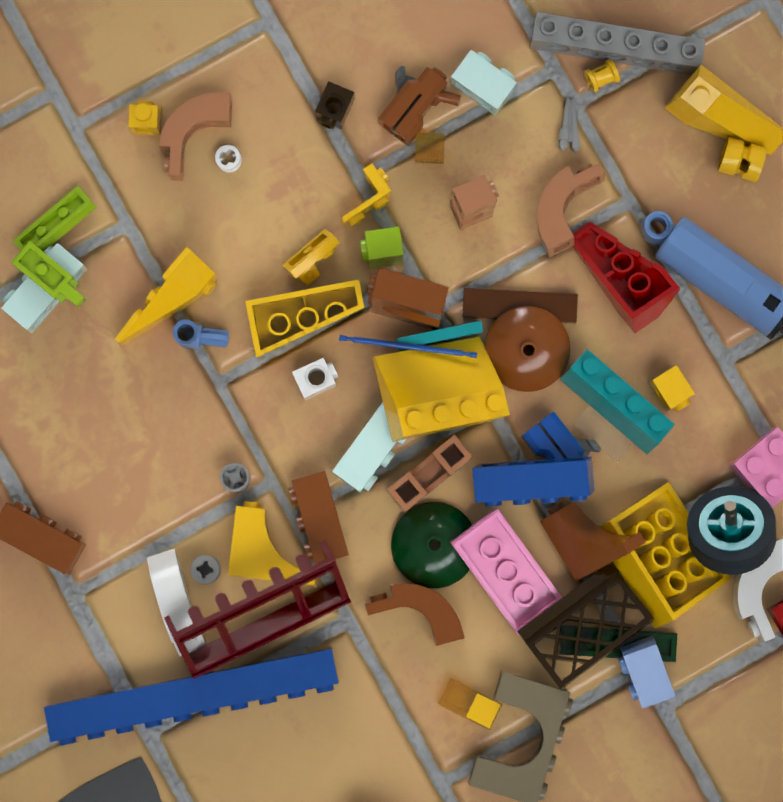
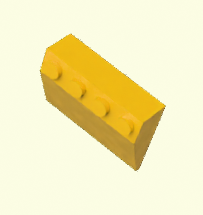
[373,336,510,442]
[600,482,731,629]

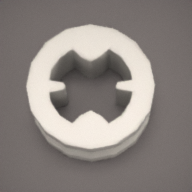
[215,145,242,173]

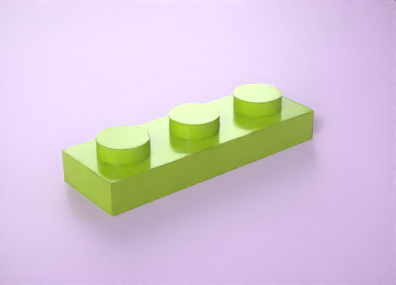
[13,186,97,252]

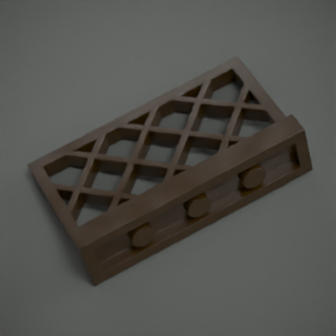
[518,563,654,690]

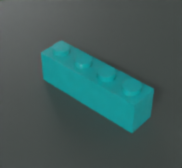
[560,349,675,454]

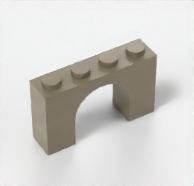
[468,671,573,802]

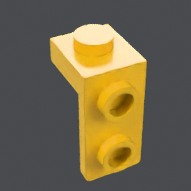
[341,163,391,227]

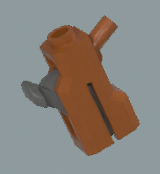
[378,66,461,146]

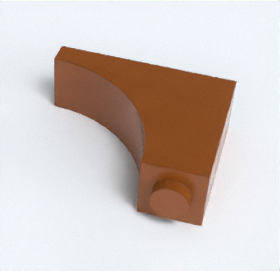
[540,501,646,581]

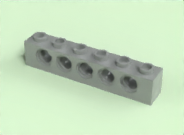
[530,12,706,75]

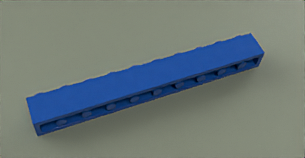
[44,648,339,746]

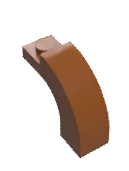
[365,583,465,646]

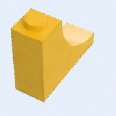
[228,501,316,585]

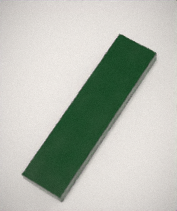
[559,625,677,662]

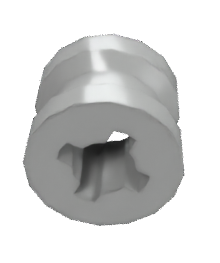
[190,555,221,584]

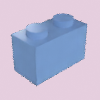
[618,635,676,709]

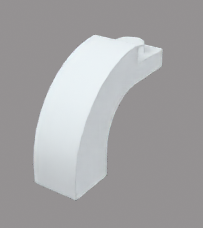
[733,538,783,642]
[147,549,206,657]

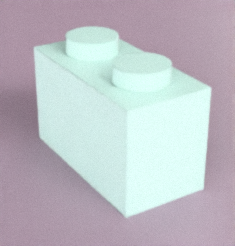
[450,50,517,116]

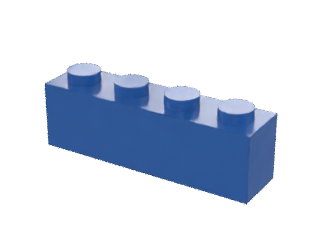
[472,456,595,507]

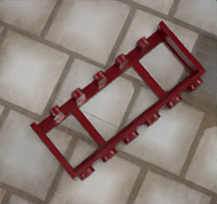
[164,540,351,679]

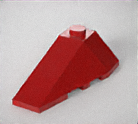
[572,222,680,333]

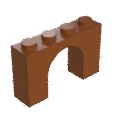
[368,268,449,330]

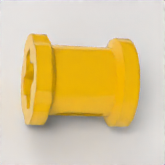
[583,58,620,93]

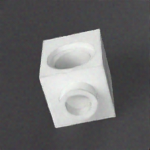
[292,358,338,401]

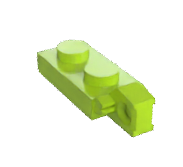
[11,240,87,308]

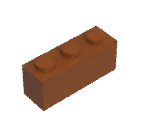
[288,471,349,565]
[0,501,86,575]

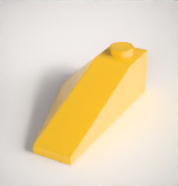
[665,65,783,155]
[115,247,218,346]

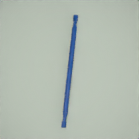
[339,335,477,358]

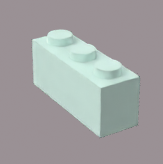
[1,243,87,334]
[332,403,407,493]

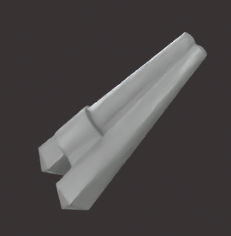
[558,98,580,153]

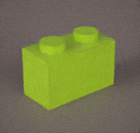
[360,226,404,269]

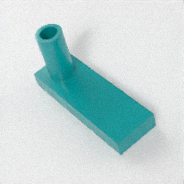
[396,321,483,351]

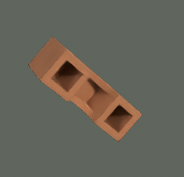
[450,175,499,230]
[387,435,473,513]

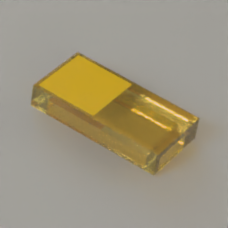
[438,678,503,730]

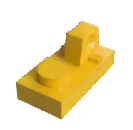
[282,229,340,285]

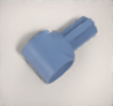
[172,319,229,349]

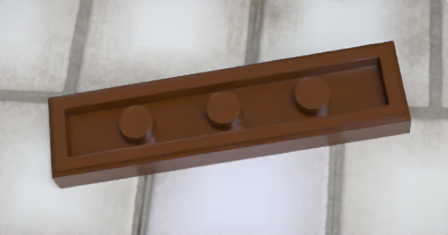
[462,288,578,324]

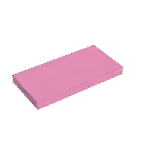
[450,508,562,635]

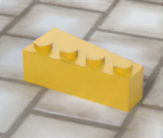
[245,279,364,358]

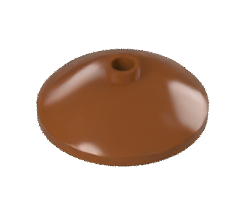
[484,306,570,392]

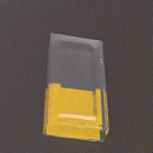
[573,405,633,462]

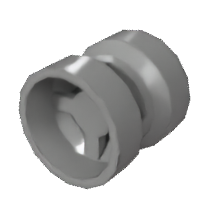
[220,463,251,493]

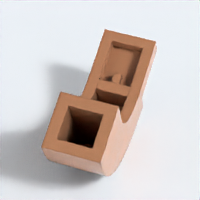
[159,93,232,181]
[537,163,605,258]

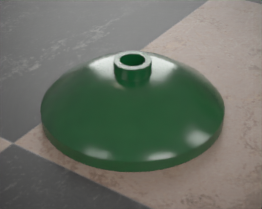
[391,502,472,588]

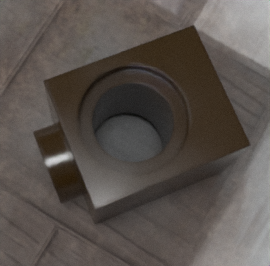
[315,81,355,130]

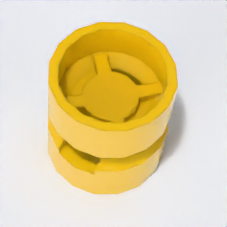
[717,136,767,183]

